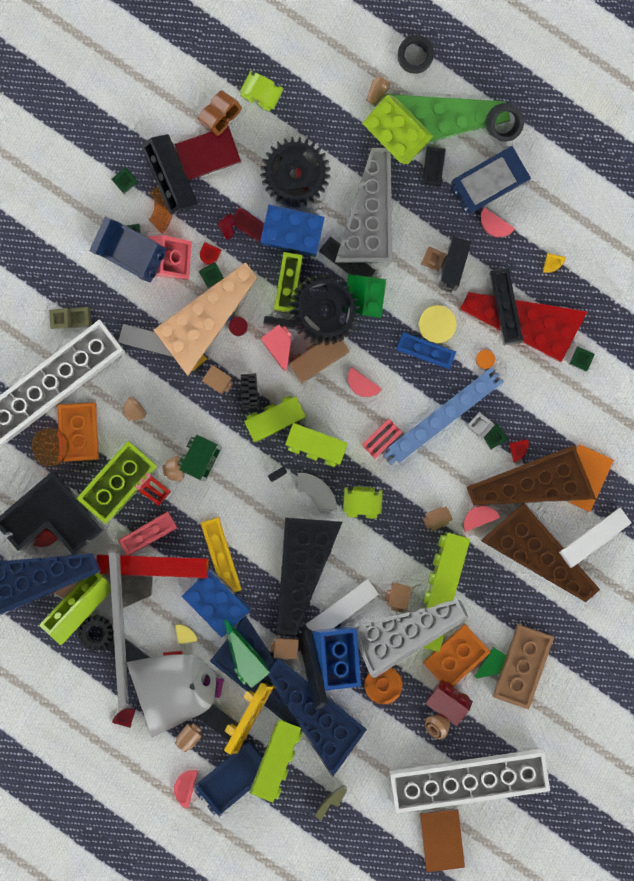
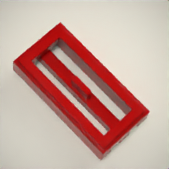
[135,472,171,506]

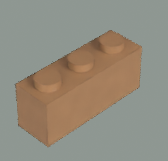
[289,340,350,384]

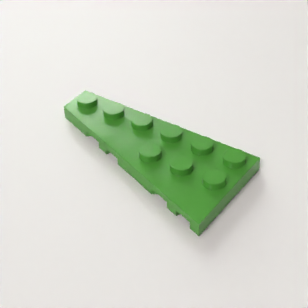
[385,94,511,143]

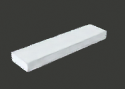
[559,508,631,568]
[306,579,379,633]

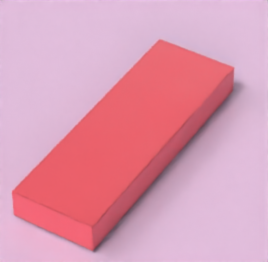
[118,511,178,556]

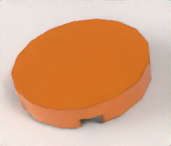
[364,668,403,704]

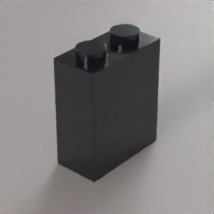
[438,236,472,293]

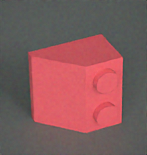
[148,235,192,279]
[261,325,292,372]

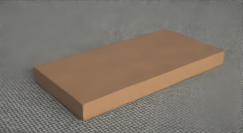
[492,624,554,710]

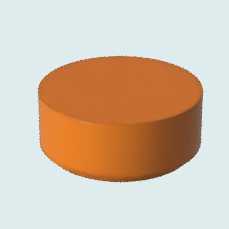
[476,350,495,369]

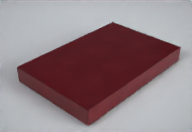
[175,125,241,180]

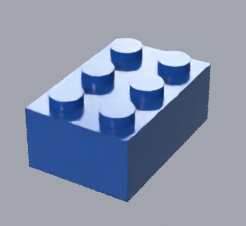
[260,204,325,257]
[181,567,251,638]
[313,627,361,691]

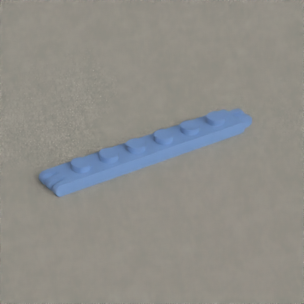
[384,366,504,465]

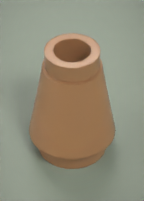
[366,76,390,106]

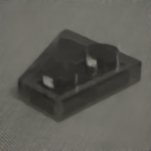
[121,575,153,608]

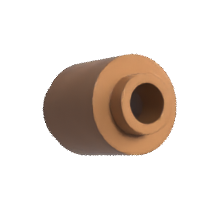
[423,506,453,531]
[175,723,203,752]

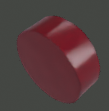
[229,317,248,336]

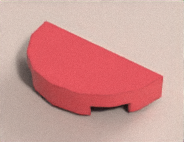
[481,207,515,237]
[348,367,382,397]
[463,506,501,532]
[174,770,198,809]

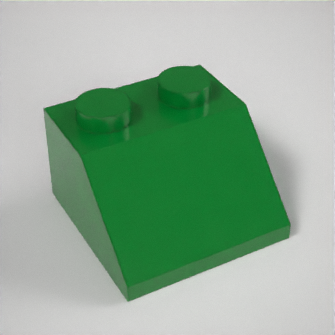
[343,274,386,318]

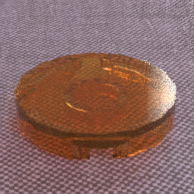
[31,428,69,466]

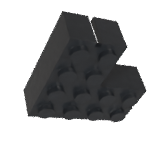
[0,471,105,555]

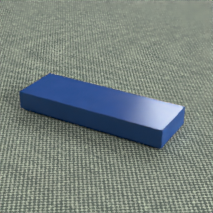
[396,332,456,370]

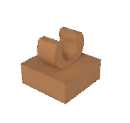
[421,246,446,272]

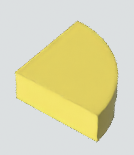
[175,624,198,644]

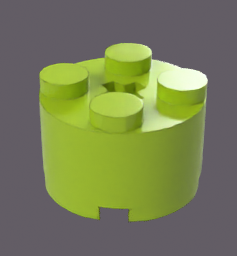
[240,71,284,112]
[343,486,383,519]

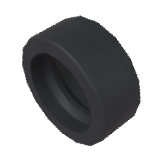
[398,35,434,74]
[485,103,524,142]

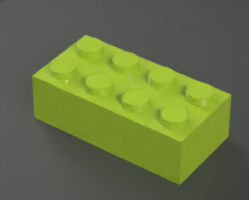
[76,441,159,524]

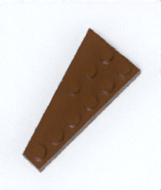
[466,445,596,506]

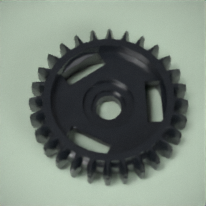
[260,137,331,208]
[289,274,360,346]

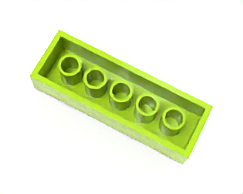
[422,532,470,652]

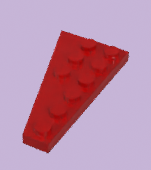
[459,292,588,363]

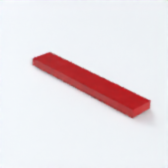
[97,554,209,578]

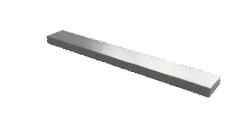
[109,550,129,708]

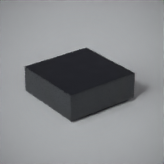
[268,466,287,482]

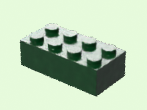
[178,434,222,481]

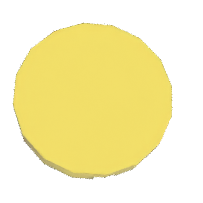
[418,305,457,344]

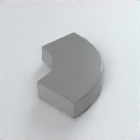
[298,473,337,510]

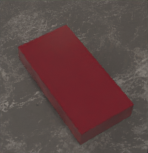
[233,207,264,243]

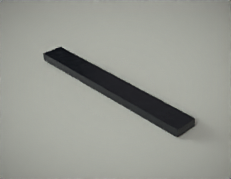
[106,638,239,741]

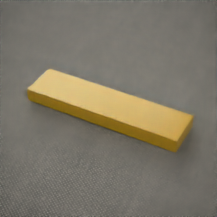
[201,517,242,592]

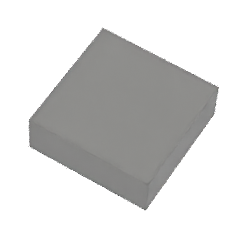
[467,412,494,439]

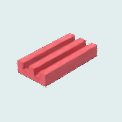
[362,419,402,459]

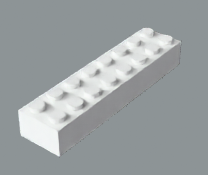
[0,319,125,445]
[389,749,550,814]

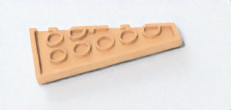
[154,263,257,376]

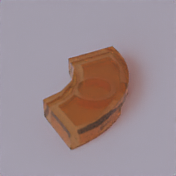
[148,186,173,234]

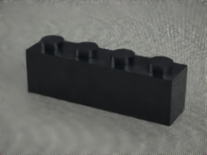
[141,134,198,215]

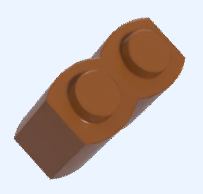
[197,90,242,136]

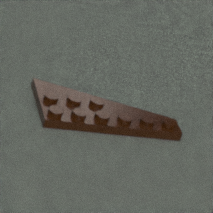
[480,503,600,602]

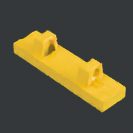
[224,683,274,755]

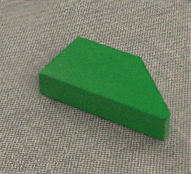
[474,647,507,678]

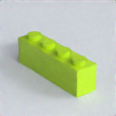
[39,573,111,645]
[249,719,302,803]

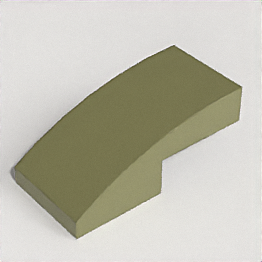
[49,307,92,329]
[315,785,347,820]

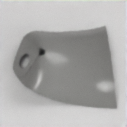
[126,655,216,738]

